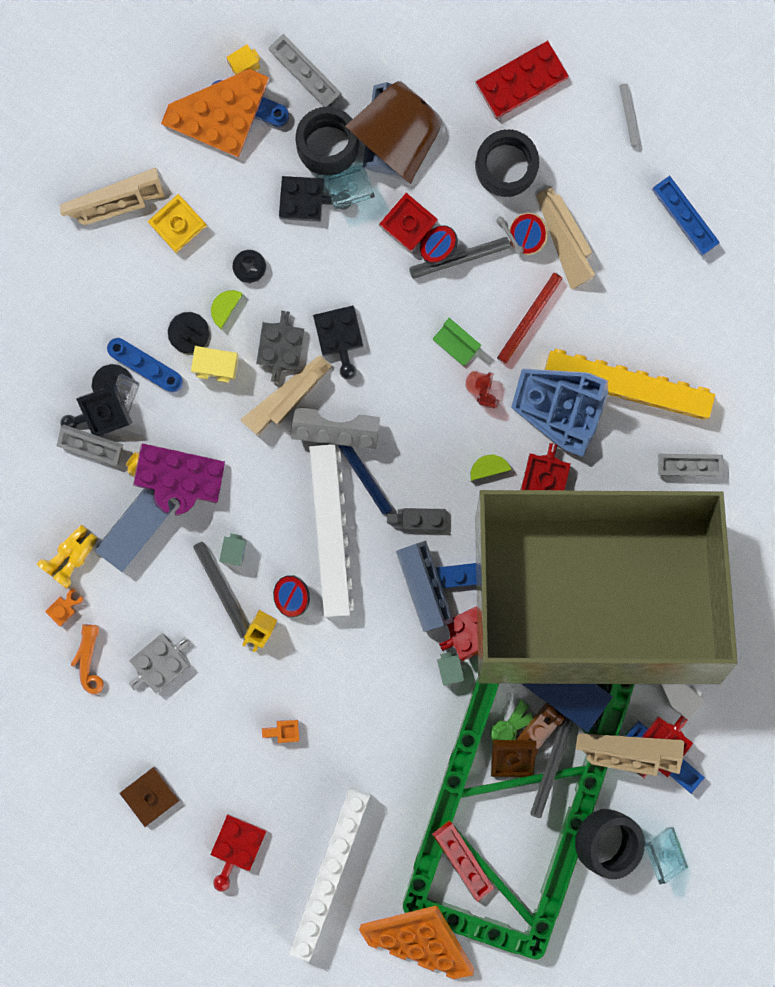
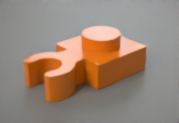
[45,589,84,627]

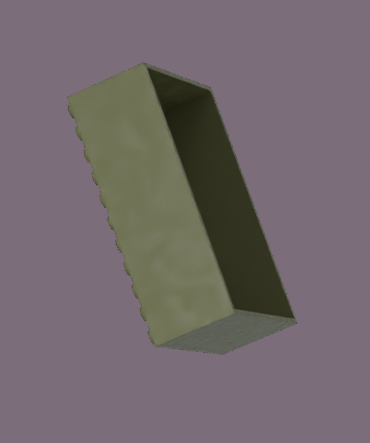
[475,490,738,684]

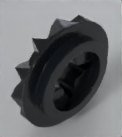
[232,250,266,284]

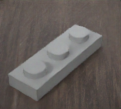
[57,425,123,466]
[658,454,723,476]

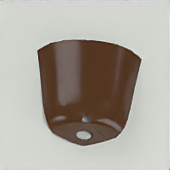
[345,81,441,184]

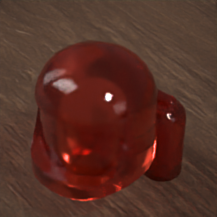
[465,371,499,409]

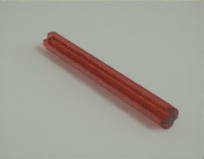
[497,273,563,364]

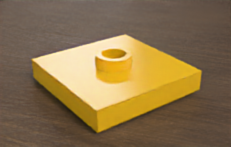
[147,194,207,254]

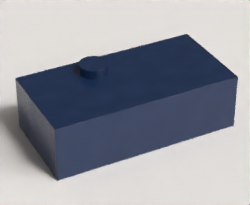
[522,684,613,732]

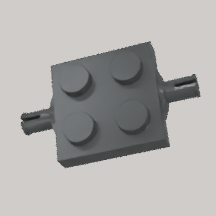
[256,311,304,383]

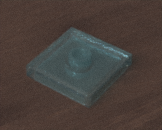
[323,162,375,210]
[645,827,688,884]

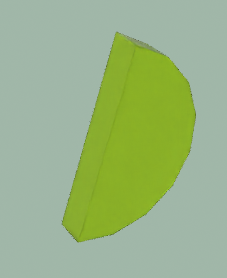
[211,290,243,330]
[470,454,512,481]

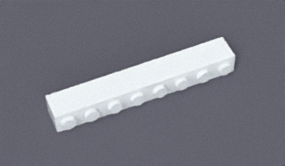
[310,444,354,617]
[289,786,370,962]

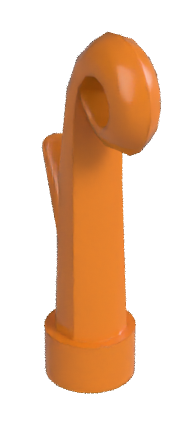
[71,624,104,694]

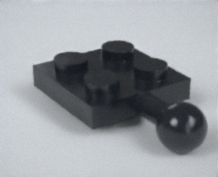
[279,176,352,222]
[313,305,364,380]
[60,384,132,436]

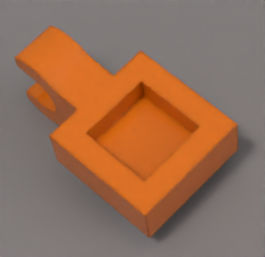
[262,719,299,743]

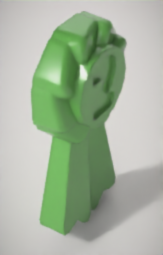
[491,700,533,741]

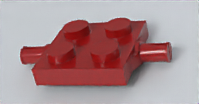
[520,443,571,491]
[439,606,478,661]
[637,715,693,779]

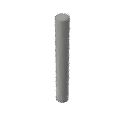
[619,84,640,147]

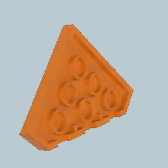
[161,69,270,157]
[359,906,474,979]

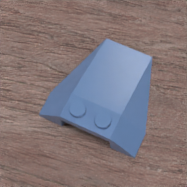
[511,369,608,457]

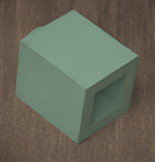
[219,533,247,566]
[437,651,464,685]

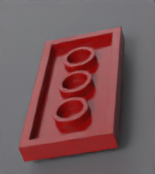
[475,40,569,119]

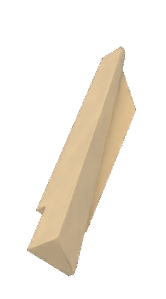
[60,168,165,225]
[536,186,595,289]
[241,356,332,436]
[575,733,684,776]

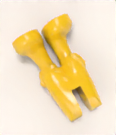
[36,525,98,589]

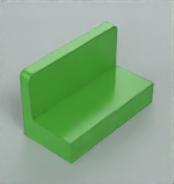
[433,317,481,366]

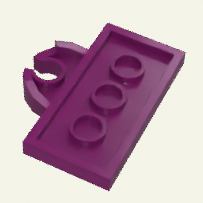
[133,443,225,516]

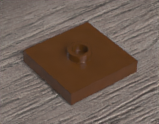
[491,740,537,777]
[119,766,180,827]

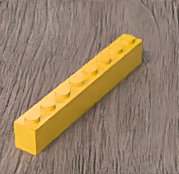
[544,349,715,420]

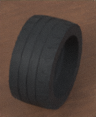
[295,106,359,176]
[475,129,539,197]
[575,809,645,879]

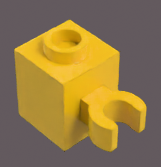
[226,44,261,75]
[242,610,277,652]

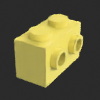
[191,346,239,383]

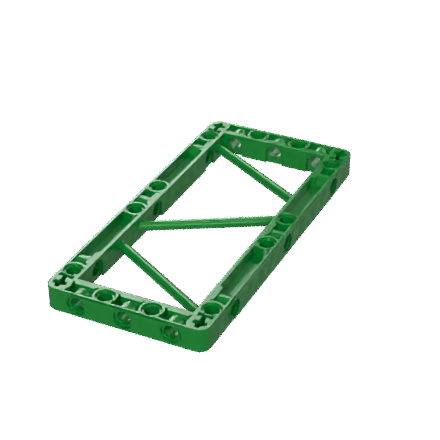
[402,676,635,960]

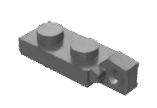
[387,508,446,530]

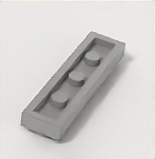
[269,33,342,107]

